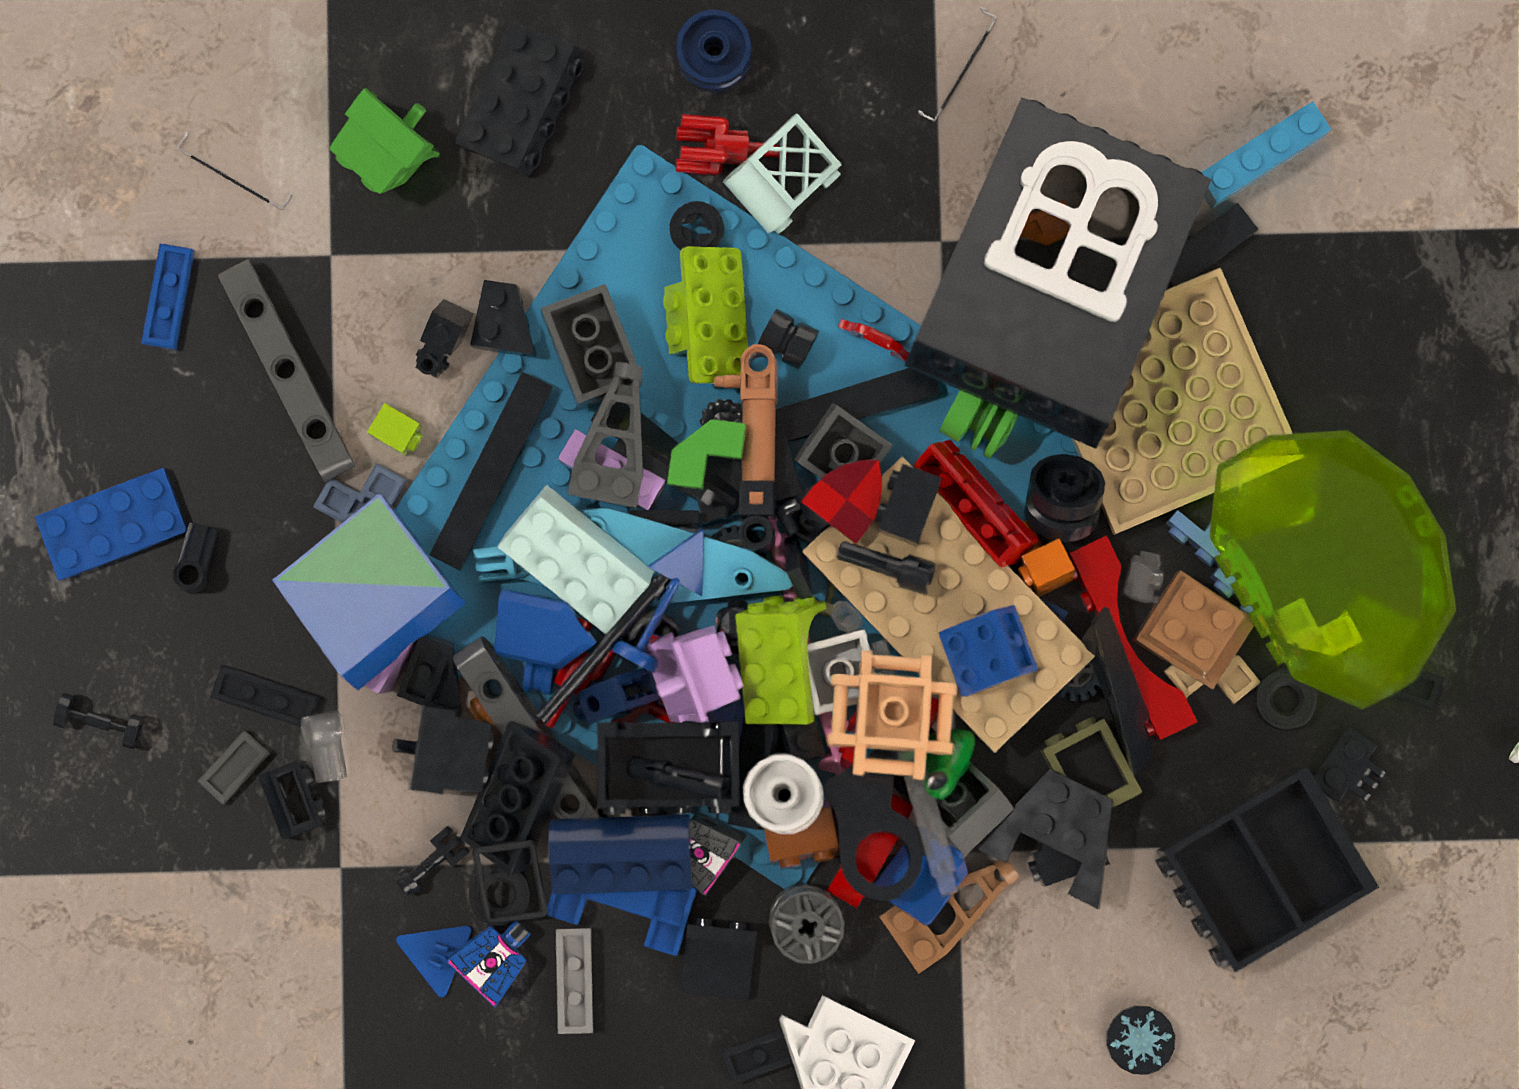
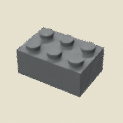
[541,284,643,410]

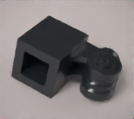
[416,299,474,378]

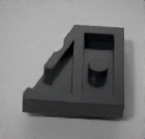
[470,280,537,358]

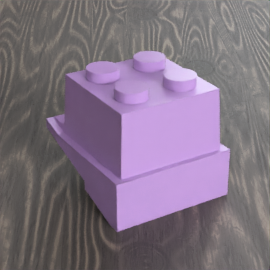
[644,625,743,723]

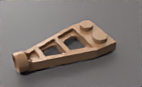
[879,860,1020,974]

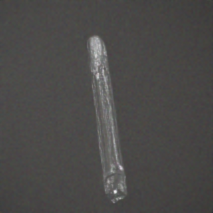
[870,640,959,897]

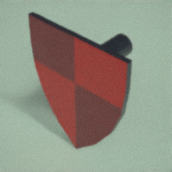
[801,459,882,544]

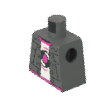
[669,811,747,896]

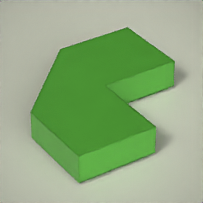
[667,419,747,489]

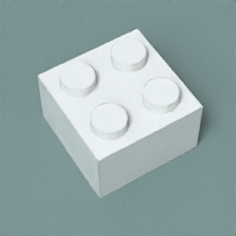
[807,629,876,715]

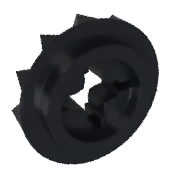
[669,201,724,251]

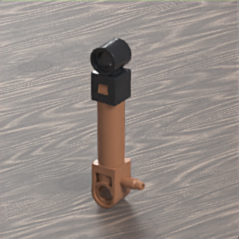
[714,344,778,554]

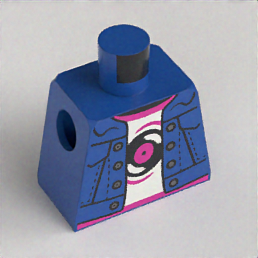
[447,921,531,1007]

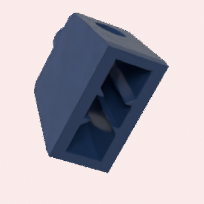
[573,668,661,724]

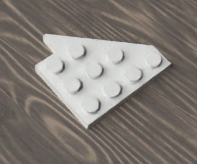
[779,996,915,1089]

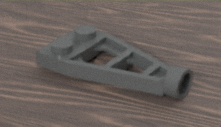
[568,362,643,509]

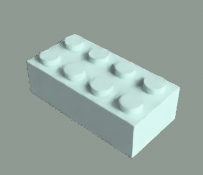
[498,485,654,634]

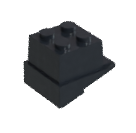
[392,706,493,795]

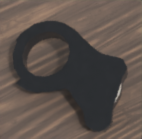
[824,749,930,901]

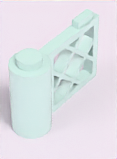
[723,114,842,234]

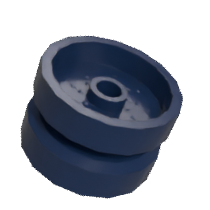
[676,9,751,93]

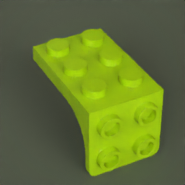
[735,596,826,724]

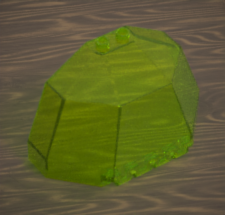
[1209,430,1456,709]

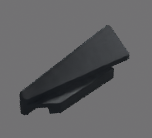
[1082,607,1154,775]

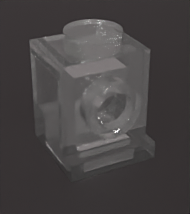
[1121,551,1164,605]

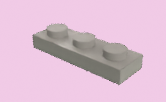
[556,928,593,1034]

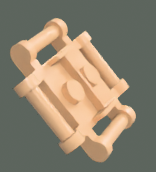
[827,650,957,780]

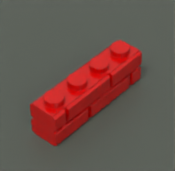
[912,440,1038,568]

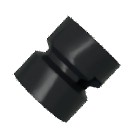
[758,309,819,370]

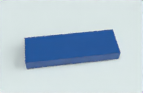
[141,243,195,350]

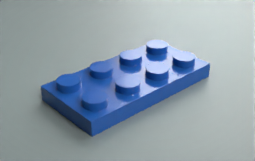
[34,468,187,581]

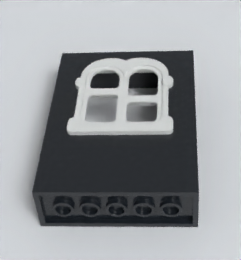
[904,97,1212,449]

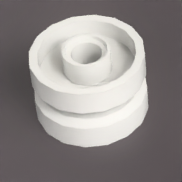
[744,755,824,834]

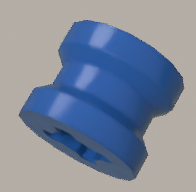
[523,662,555,695]

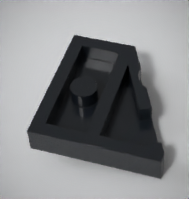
[397,634,462,717]

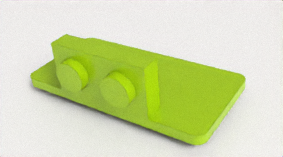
[663,246,748,384]

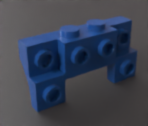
[546,887,697,957]

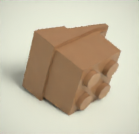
[1132,570,1258,690]

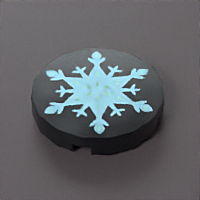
[1106,1005,1175,1075]

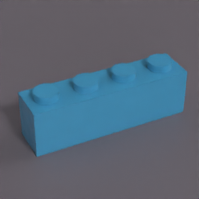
[1202,101,1332,209]

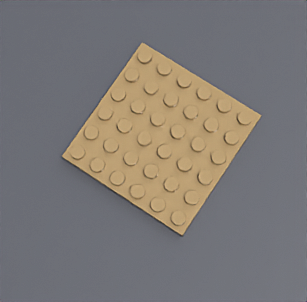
[1072,268,1302,535]

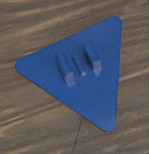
[396,926,472,997]

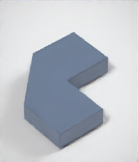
[313,463,407,523]

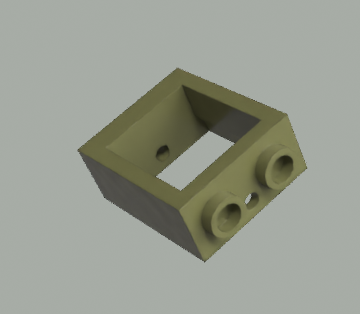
[1040,716,1142,807]

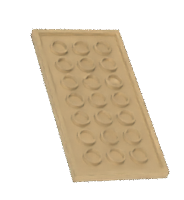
[802,456,1095,753]

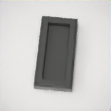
[198,730,271,804]

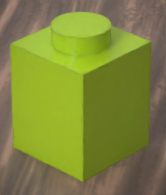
[367,403,424,456]

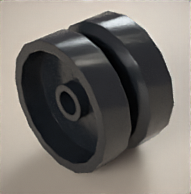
[1024,454,1105,542]

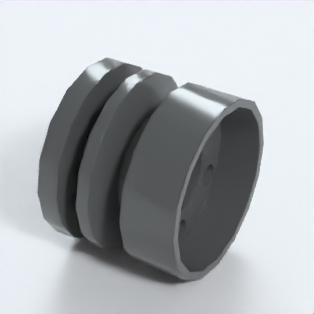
[769,882,844,964]

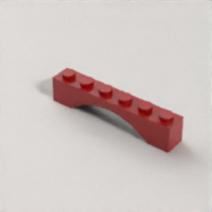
[1068,535,1197,741]

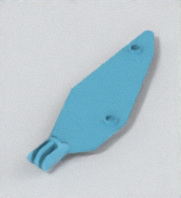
[473,507,792,608]

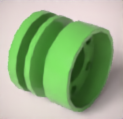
[938,390,1019,459]

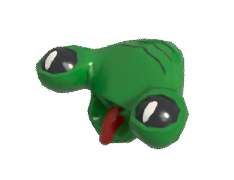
[899,729,975,800]

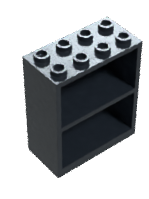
[1155,766,1380,973]

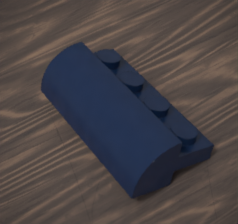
[548,814,692,895]

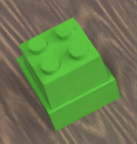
[329,88,440,194]

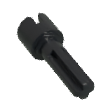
[837,542,936,596]

